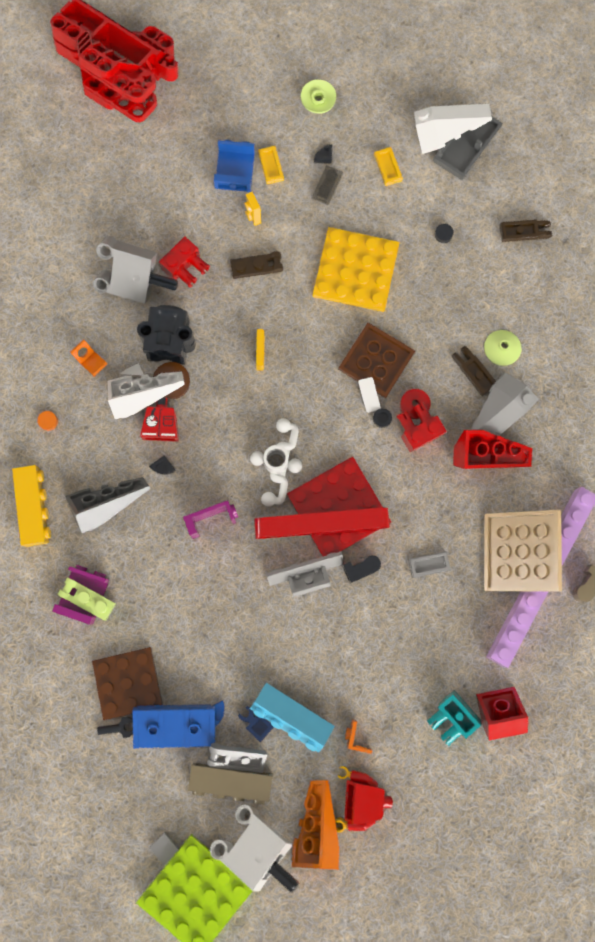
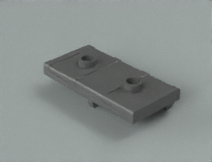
[433,117,503,180]

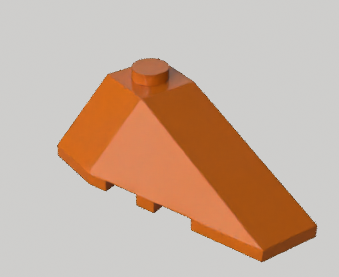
[291,780,339,870]

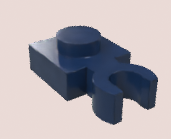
[238,706,274,743]

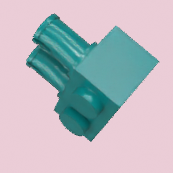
[427,690,482,746]

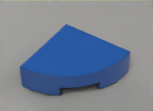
[212,700,225,727]

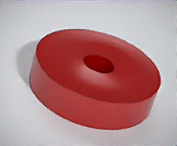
[400,389,431,419]

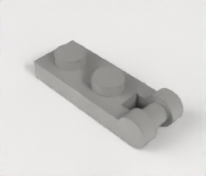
[207,743,267,773]

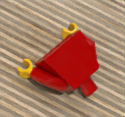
[335,766,393,833]

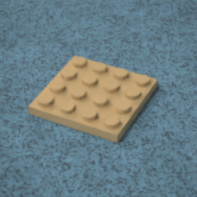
[484,510,562,592]

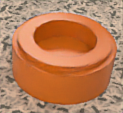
[37,411,58,431]

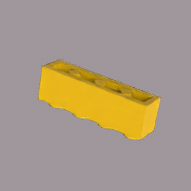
[12,465,51,547]

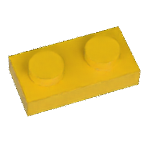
[244,192,261,226]

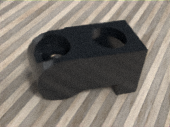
[342,555,381,584]

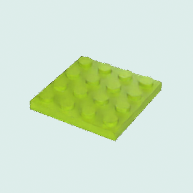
[136,833,252,942]

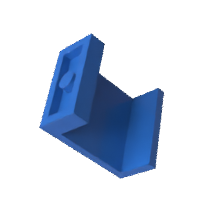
[214,140,255,192]

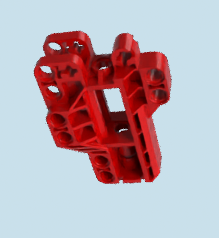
[50,0,178,123]

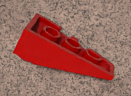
[453,430,533,469]

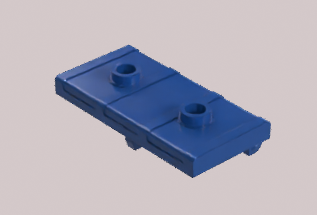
[133,704,215,749]

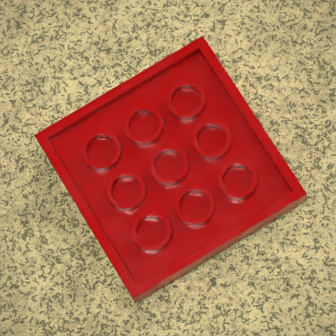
[287,456,391,557]

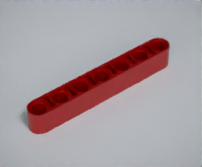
[254,508,390,539]

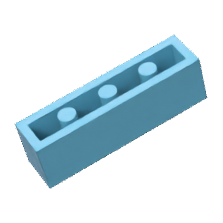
[250,683,335,753]

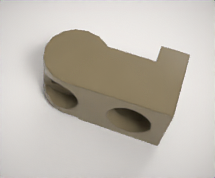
[573,565,595,602]

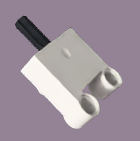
[210,805,299,893]

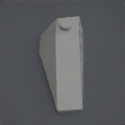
[470,373,539,436]

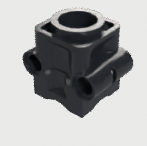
[137,305,196,365]

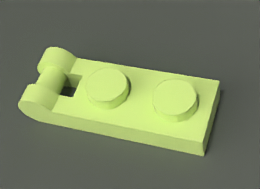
[57,577,116,621]

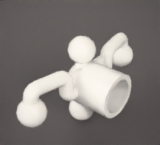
[250,418,302,507]

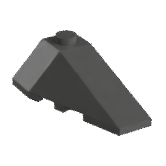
[65,477,150,533]

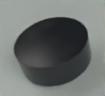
[434,224,454,243]
[373,408,392,428]

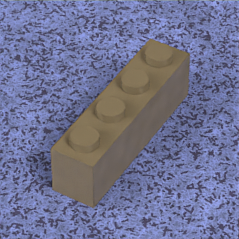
[188,762,273,804]

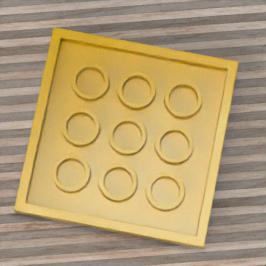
[312,227,400,312]

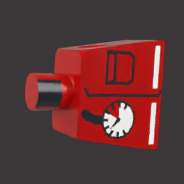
[140,397,179,442]

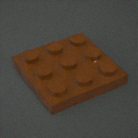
[338,322,415,399]
[92,647,163,721]

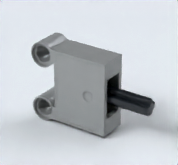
[93,236,178,303]

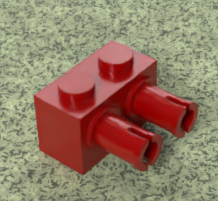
[159,236,210,288]
[396,402,447,453]

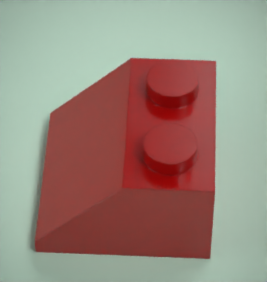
[476,686,528,741]

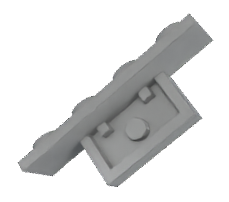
[266,552,344,597]

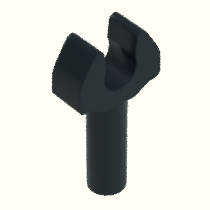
[97,717,133,738]

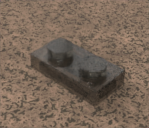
[312,165,343,205]

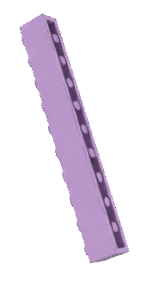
[486,487,595,668]

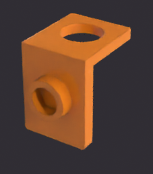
[70,339,107,376]
[345,719,372,754]

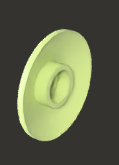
[301,80,336,113]
[484,330,521,366]

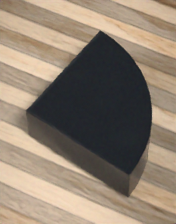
[314,145,332,164]
[149,455,176,475]

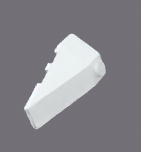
[414,104,492,154]
[107,372,184,419]

